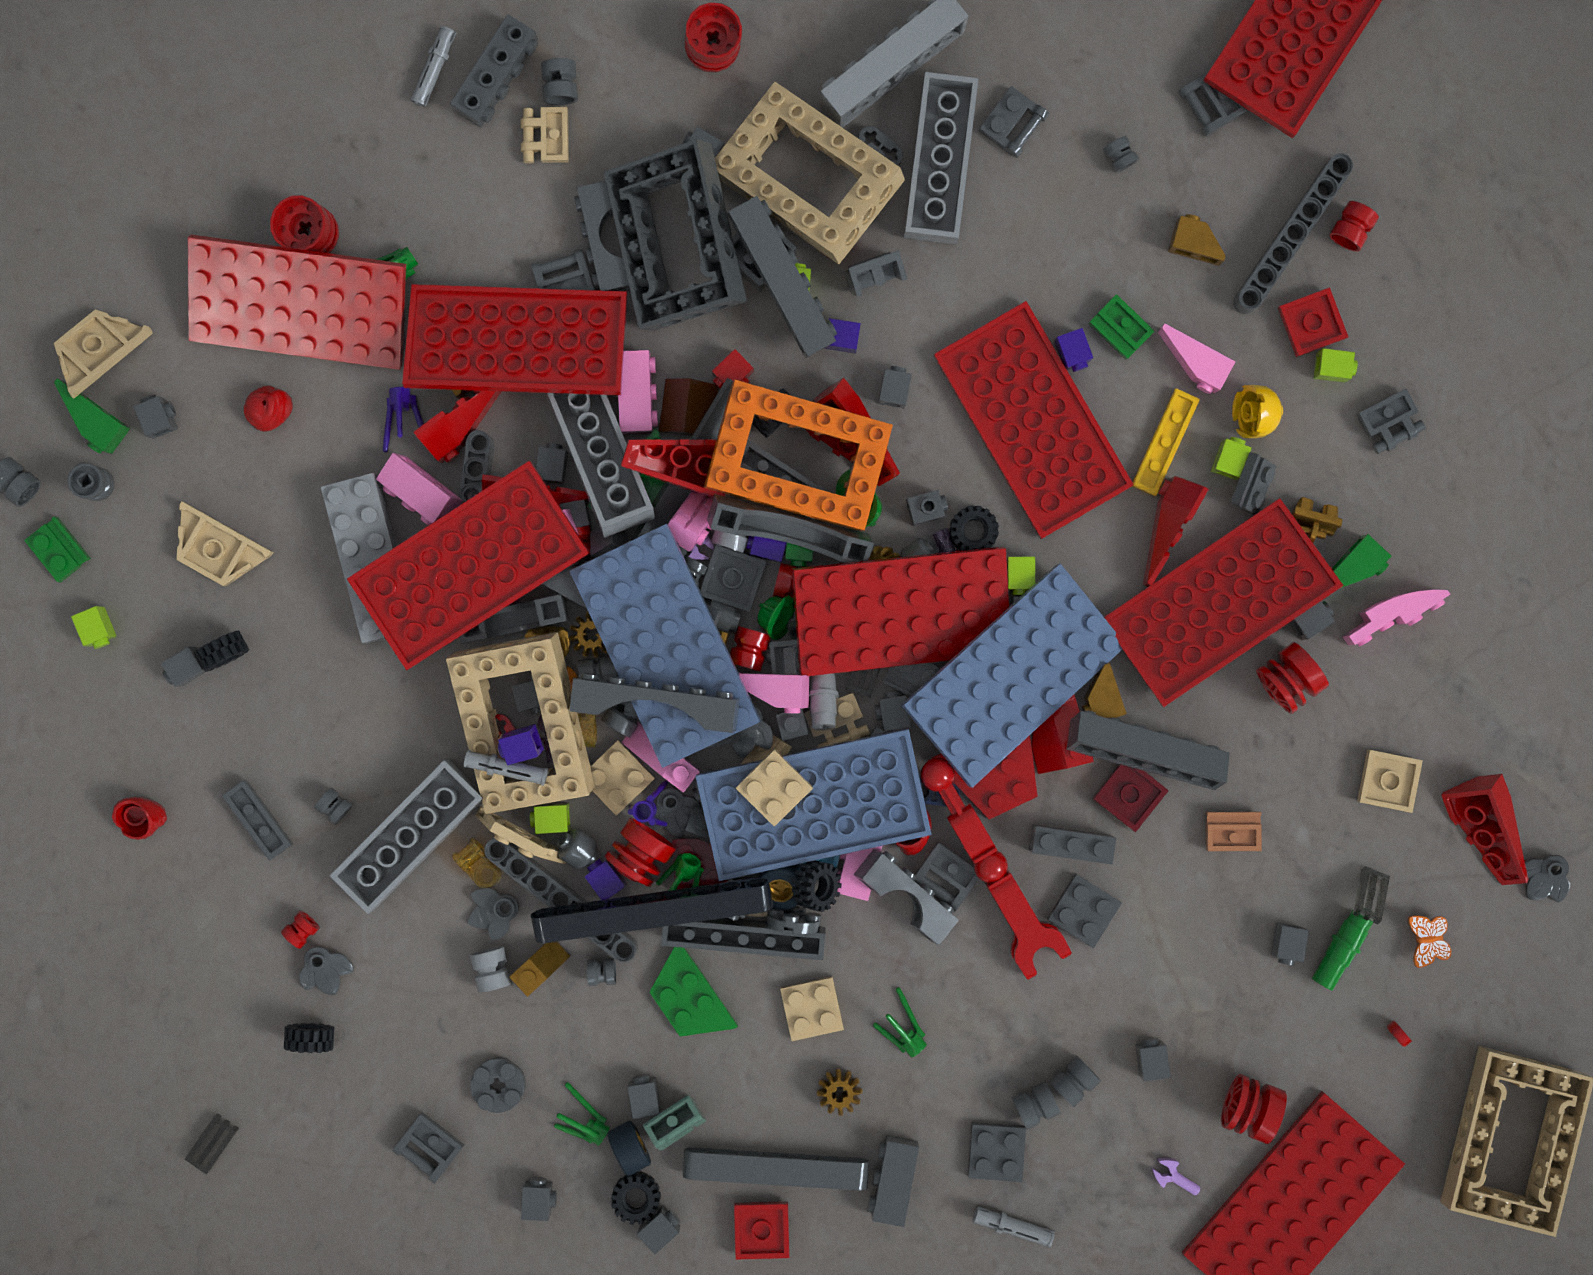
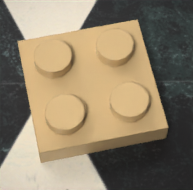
[590,740,655,816]
[736,749,813,827]
[1357,749,1423,813]
[780,976,844,1041]

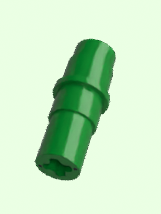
[1311,909,1374,991]

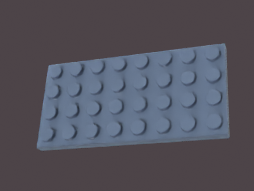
[570,524,761,768]
[901,564,1122,788]
[696,728,932,881]

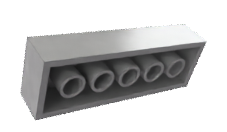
[820,0,969,128]
[904,72,979,245]
[546,393,655,538]
[321,473,397,644]
[330,759,483,914]

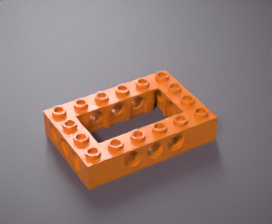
[704,380,893,531]

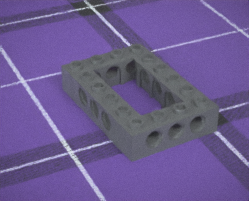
[604,139,747,331]

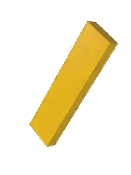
[1132,388,1200,497]

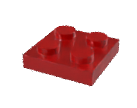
[1278,287,1348,357]
[734,1201,789,1260]

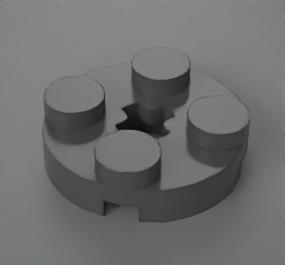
[767,907,821,934]
[471,1057,526,1113]

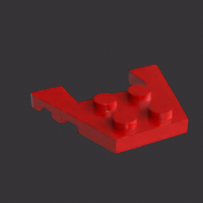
[931,735,1038,820]

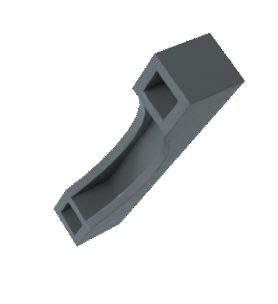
[707,494,874,563]
[569,673,740,733]

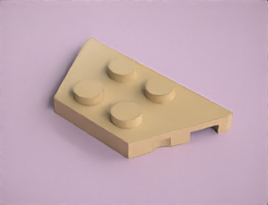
[54,309,153,399]
[177,501,274,586]
[475,806,566,864]

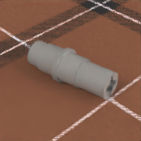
[809,673,839,730]

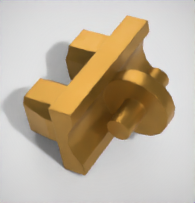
[1291,497,1343,543]

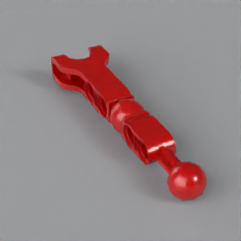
[921,758,1072,980]

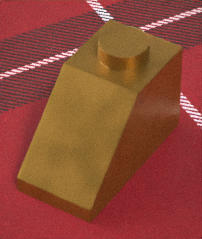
[1168,214,1226,266]
[1082,663,1127,718]
[510,941,570,997]

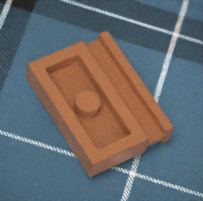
[1206,812,1262,851]

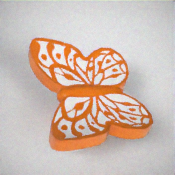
[1408,915,1451,968]

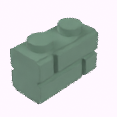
[643,1095,706,1151]

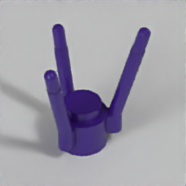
[383,387,424,453]
[628,780,668,827]

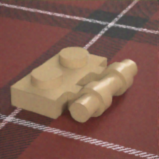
[520,107,569,164]
[804,692,870,748]

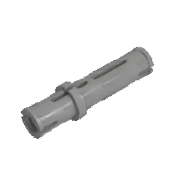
[410,26,457,107]
[464,750,548,786]
[973,1206,1055,1248]

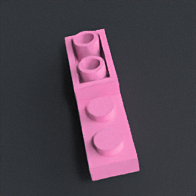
[1342,590,1450,647]

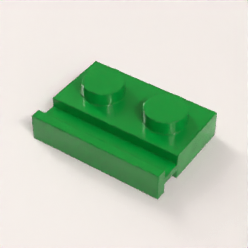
[1088,294,1155,360]
[24,516,91,583]

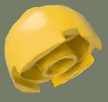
[1232,385,1283,438]

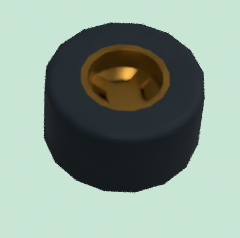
[758,864,801,910]
[607,1121,651,1176]

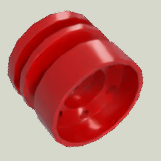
[685,2,742,72]
[270,195,339,253]
[1256,642,1329,714]
[604,817,677,887]
[1221,1074,1287,1144]

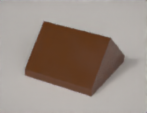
[659,378,718,436]

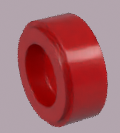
[1387,1020,1412,1047]

